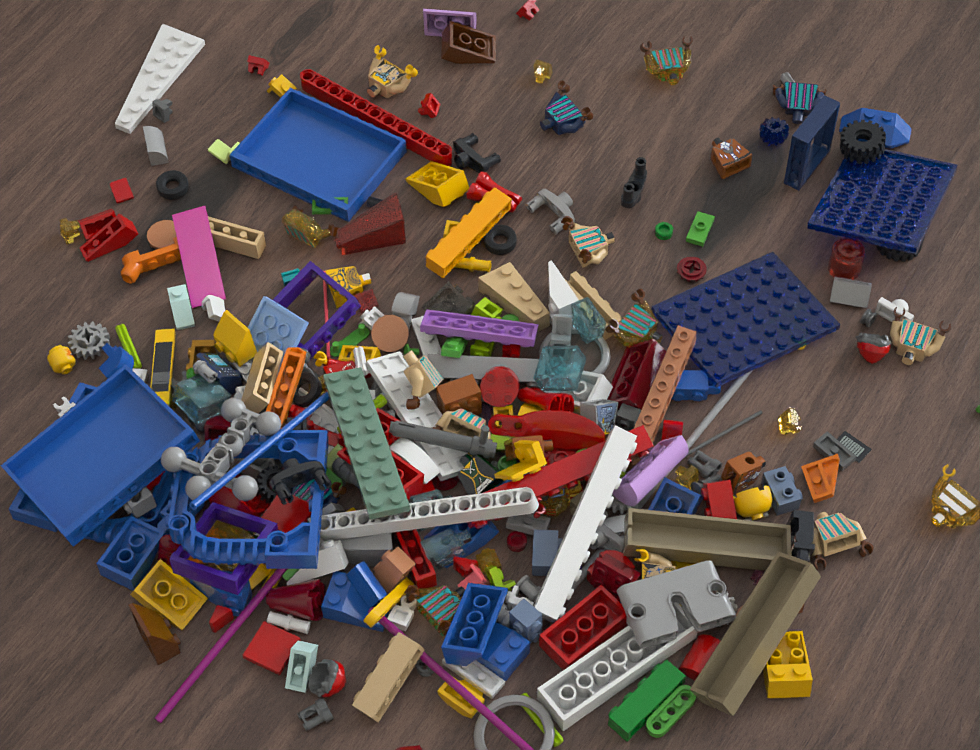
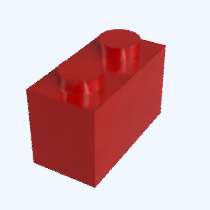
[701,480,737,519]

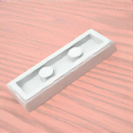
[442,658,505,699]

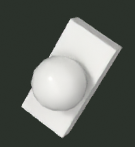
[875,297,914,322]

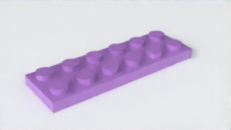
[420,310,539,347]

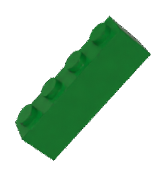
[608,659,686,742]

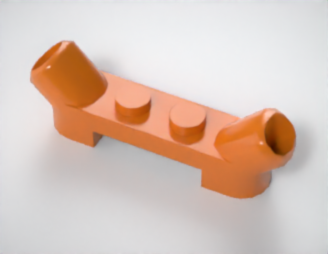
[120,237,181,283]

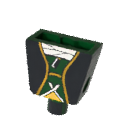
[458,454,504,495]

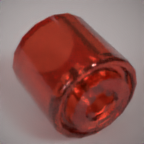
[828,237,865,280]

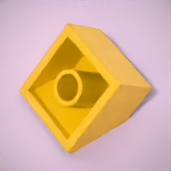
[213,310,257,367]

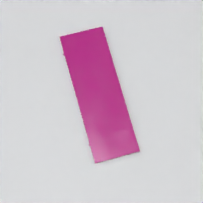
[172,206,226,309]

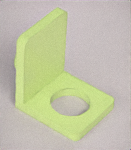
[208,139,240,164]

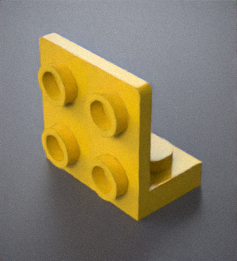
[494,440,547,482]

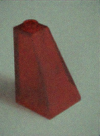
[335,193,406,255]

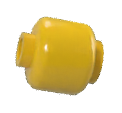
[47,345,76,374]

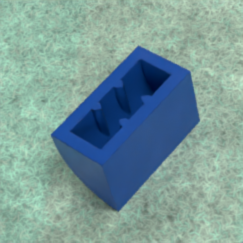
[346,561,388,608]

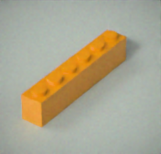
[426,187,512,278]

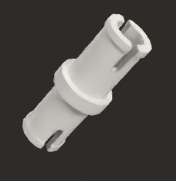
[267,611,311,634]

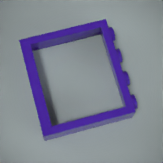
[273,261,361,359]
[170,502,278,595]

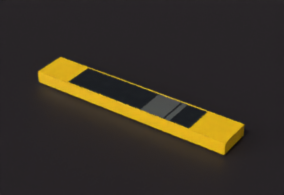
[150,329,176,407]

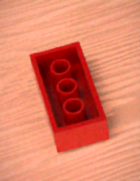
[539,585,628,670]

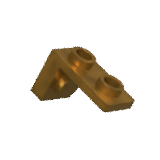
[186,340,218,372]

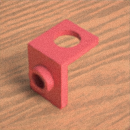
[457,564,491,589]

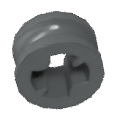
[860,309,878,328]
[416,656,434,677]

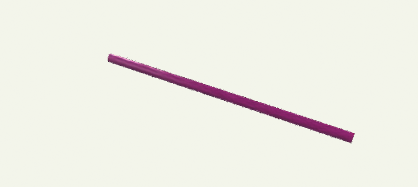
[154,569,287,723]
[368,606,534,750]

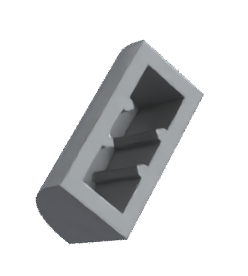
[143,126,169,166]
[830,277,872,308]

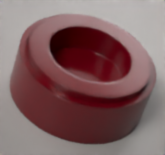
[507,531,527,552]

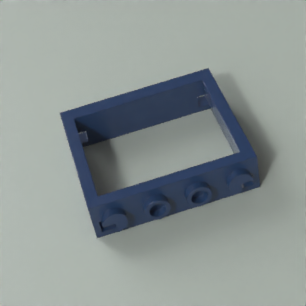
[784,95,840,191]

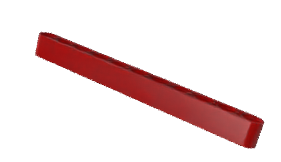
[300,69,453,166]

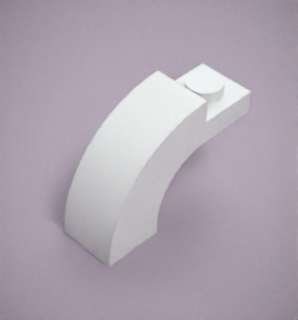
[389,438,440,484]

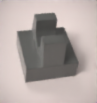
[152,98,172,123]

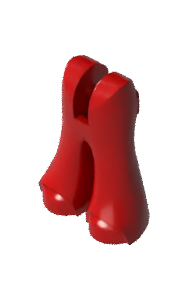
[467,172,522,213]
[517,387,574,412]

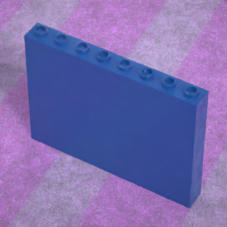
[230,88,407,222]
[1,365,200,547]

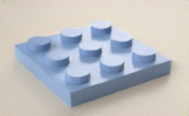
[248,296,309,372]

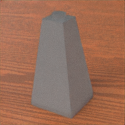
[319,519,393,567]

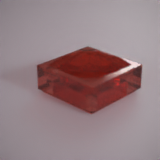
[355,289,379,313]

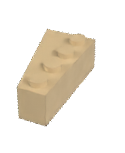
[478,262,550,332]

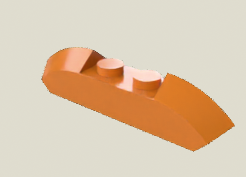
[266,347,307,429]

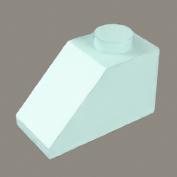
[167,284,195,330]
[285,640,318,693]

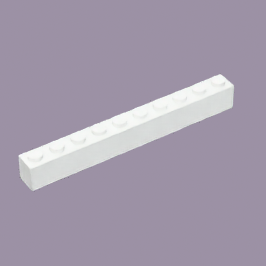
[533,425,637,623]

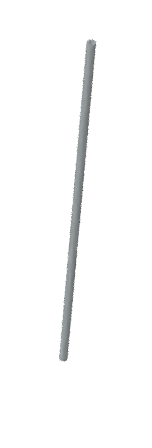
[565,343,771,602]

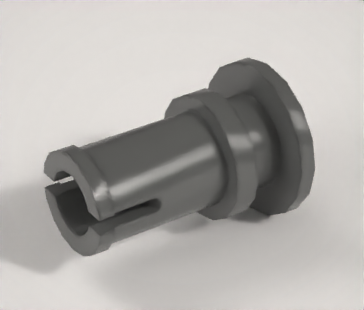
[691,473,722,495]

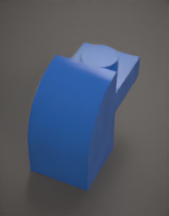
[99,343,134,378]

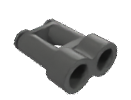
[687,450,722,479]
[297,697,334,731]

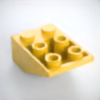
[763,631,813,698]

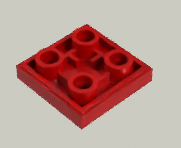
[261,495,311,533]
[243,621,301,675]

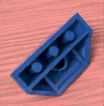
[839,108,912,149]

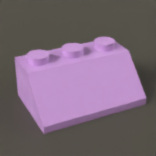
[423,9,477,37]

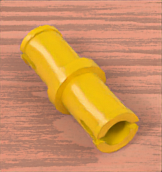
[454,257,491,272]

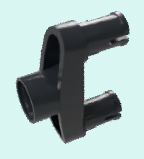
[453,133,501,173]
[621,157,647,208]
[269,458,332,505]

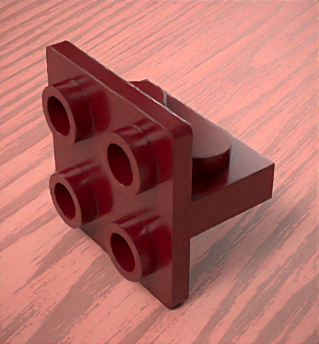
[590,553,641,602]

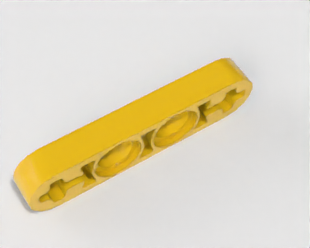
[363,577,414,628]

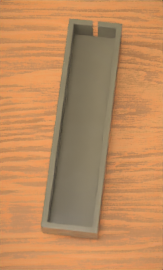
[623,508,792,571]
[690,551,821,716]

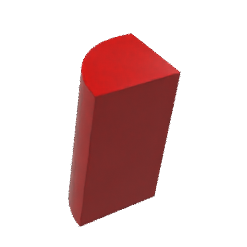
[78,209,116,240]
[678,634,721,680]

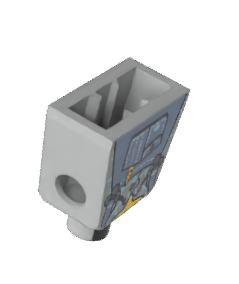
[580,399,618,435]

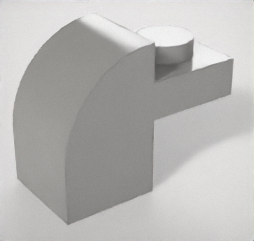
[391,292,420,330]
[549,314,573,359]

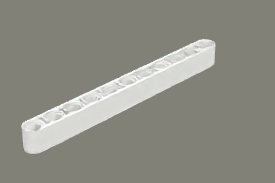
[320,487,539,541]

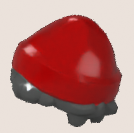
[856,333,892,364]
[308,659,346,697]

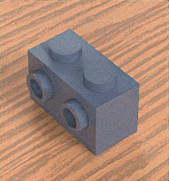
[761,466,803,515]
[532,530,562,576]
[509,599,542,644]

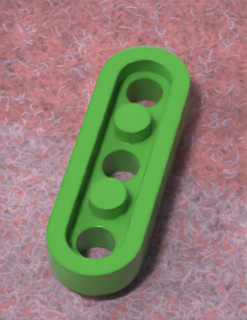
[646,685,696,738]

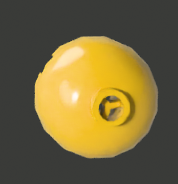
[733,486,772,521]

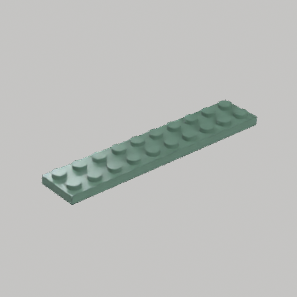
[323,367,410,520]

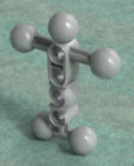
[161,398,281,501]

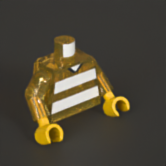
[931,464,980,528]

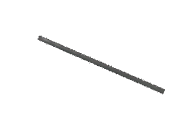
[684,410,763,458]

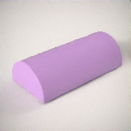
[612,435,689,506]

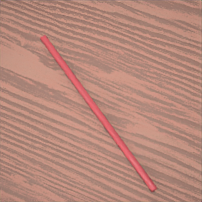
[323,271,330,358]

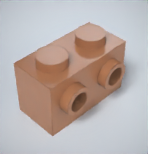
[373,547,416,594]

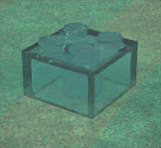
[533,345,587,391]
[173,374,231,424]

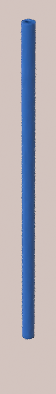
[189,391,330,510]

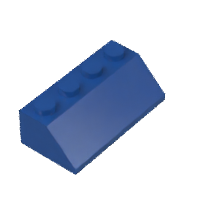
[441,583,508,666]

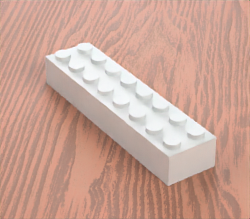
[537,602,697,731]

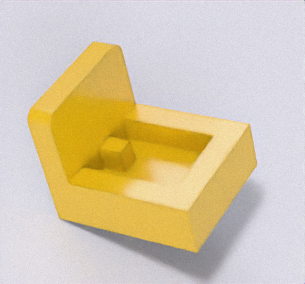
[267,74,297,98]

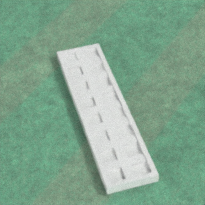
[366,351,468,481]

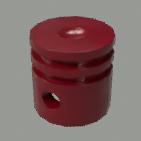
[157,534,181,568]

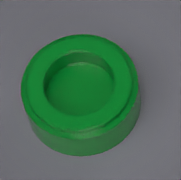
[655,222,673,240]

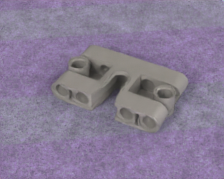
[617,561,736,648]

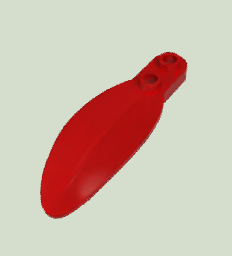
[488,410,605,449]

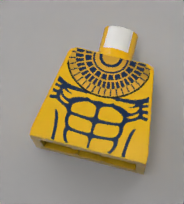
[325,266,372,308]

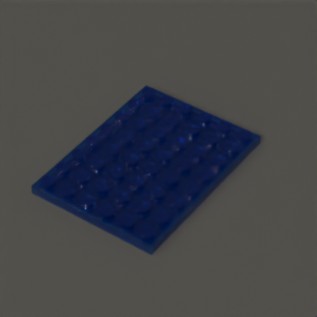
[807,149,958,254]
[651,252,840,388]

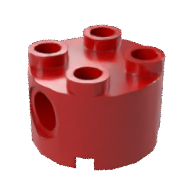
[480,366,520,407]

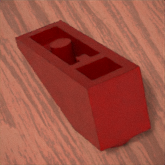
[80,214,139,262]

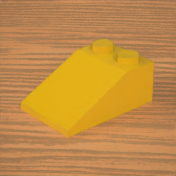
[405,161,469,207]
[130,559,208,631]

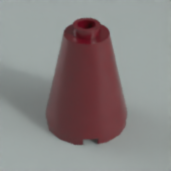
[266,579,326,621]

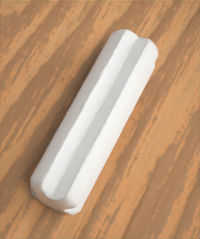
[353,346,368,376]

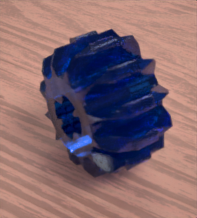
[759,117,789,146]

